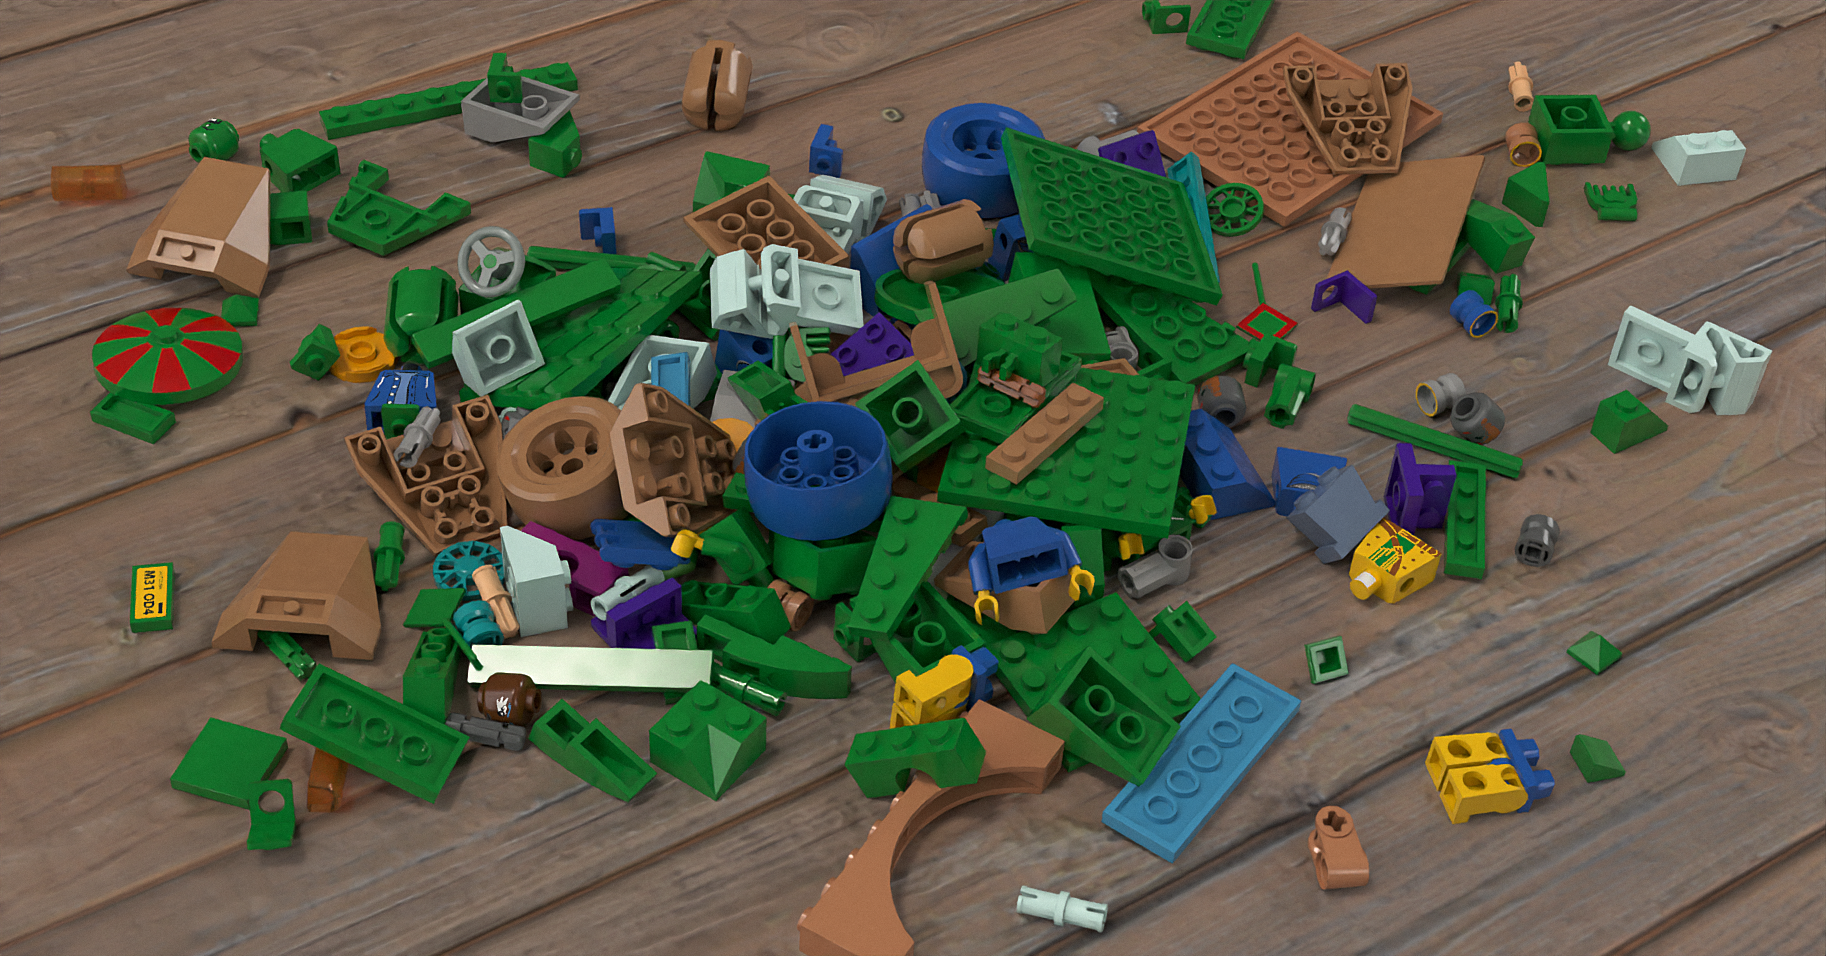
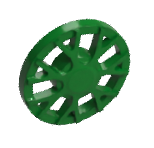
[1206,183,1264,237]

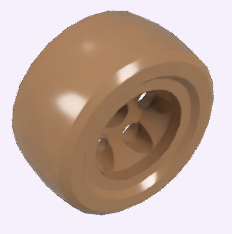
[496,396,629,540]

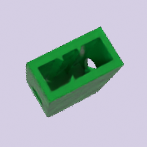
[260,129,341,192]

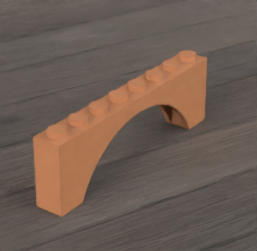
[797,699,1065,956]

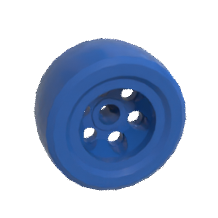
[922,103,1045,218]
[744,401,892,541]

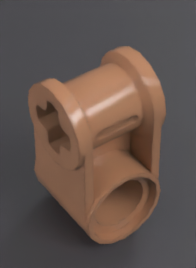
[1307,806,1369,890]

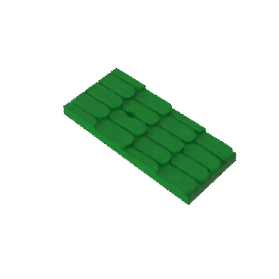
[459,267,703,410]

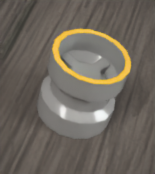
[1415,373,1466,417]

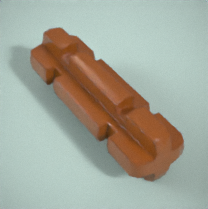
[977,367,1046,408]

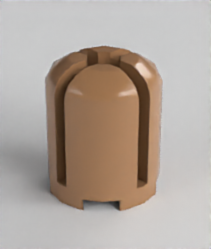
[681,40,753,131]
[893,199,994,285]

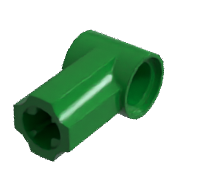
[1264,363,1316,429]

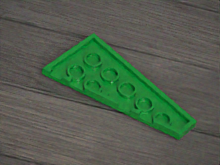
[1086,267,1259,386]

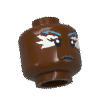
[477,672,542,727]

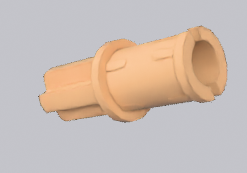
[1508,61,1534,112]
[472,565,520,639]

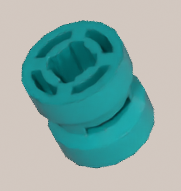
[453,600,504,649]

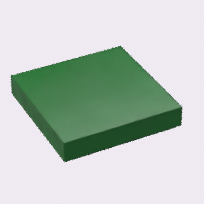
[170,717,288,810]

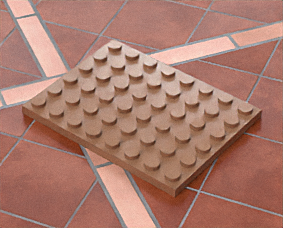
[1137,31,1443,227]

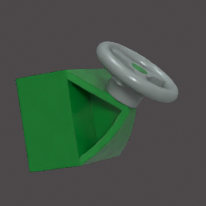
[457,226,556,314]

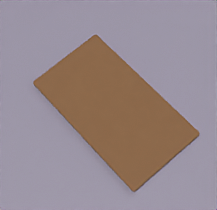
[1326,155,1485,291]

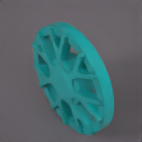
[433,541,505,601]

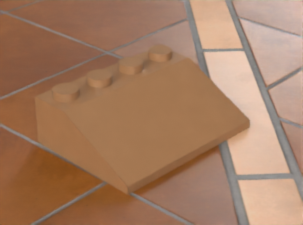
[683,175,849,269]

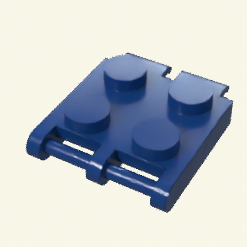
[590,519,692,570]

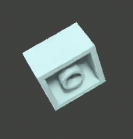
[1651,130,1746,186]
[452,300,545,397]
[500,526,573,637]

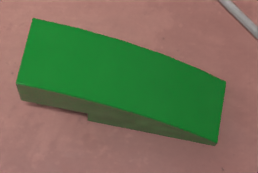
[727,360,807,421]
[528,699,657,803]

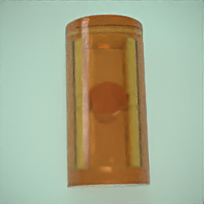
[51,165,127,201]
[307,747,349,813]

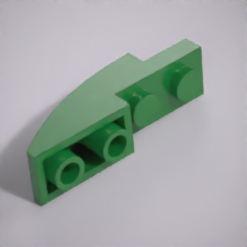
[697,614,852,699]

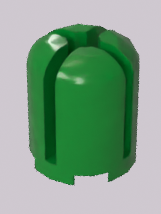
[383,266,459,366]

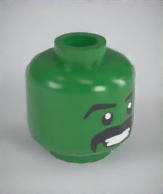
[188,118,239,163]

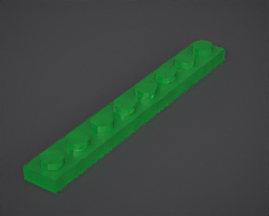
[319,62,578,140]

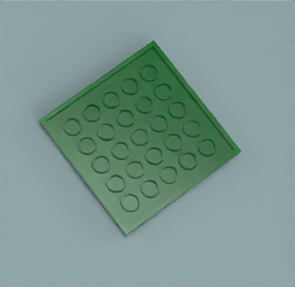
[1001,127,1223,306]
[937,361,1195,539]

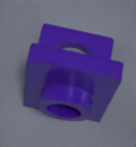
[1311,270,1377,324]

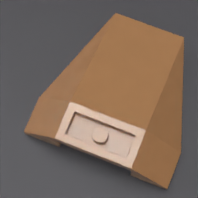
[1283,63,1413,175]
[126,157,270,298]
[610,383,737,538]
[344,395,507,557]
[211,531,382,660]

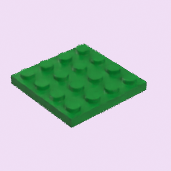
[986,592,1201,772]

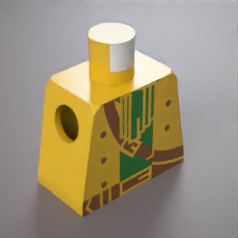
[1349,517,1442,604]

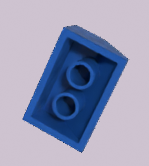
[850,204,932,317]
[1180,408,1275,520]

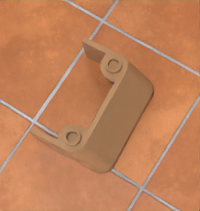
[788,281,963,407]

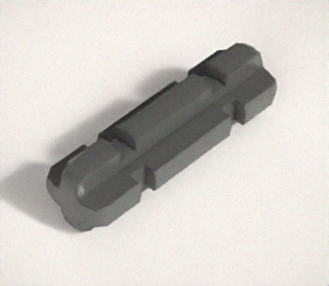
[445,712,526,751]

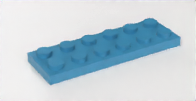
[1101,663,1301,864]

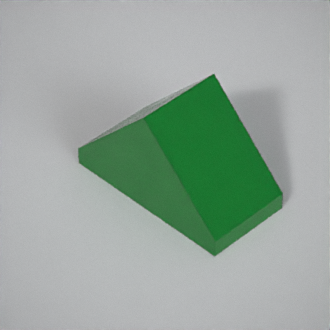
[1502,162,1550,227]

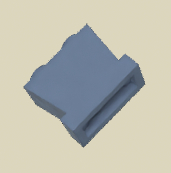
[1287,465,1390,564]

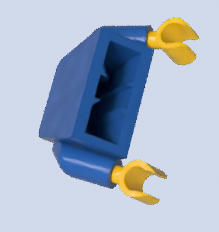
[968,516,1095,625]

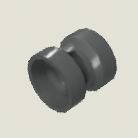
[1515,514,1560,567]

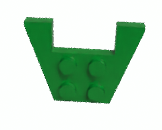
[327,160,471,256]

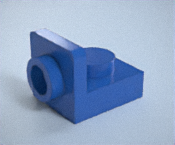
[809,124,843,178]
[579,207,617,254]

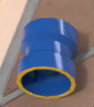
[1449,290,1498,338]

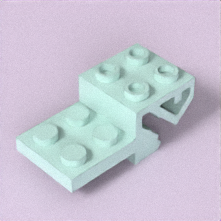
[793,175,887,254]
[710,244,864,339]
[1608,305,1772,415]

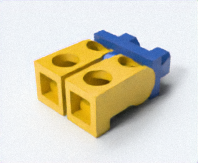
[889,645,999,729]
[1425,729,1555,824]

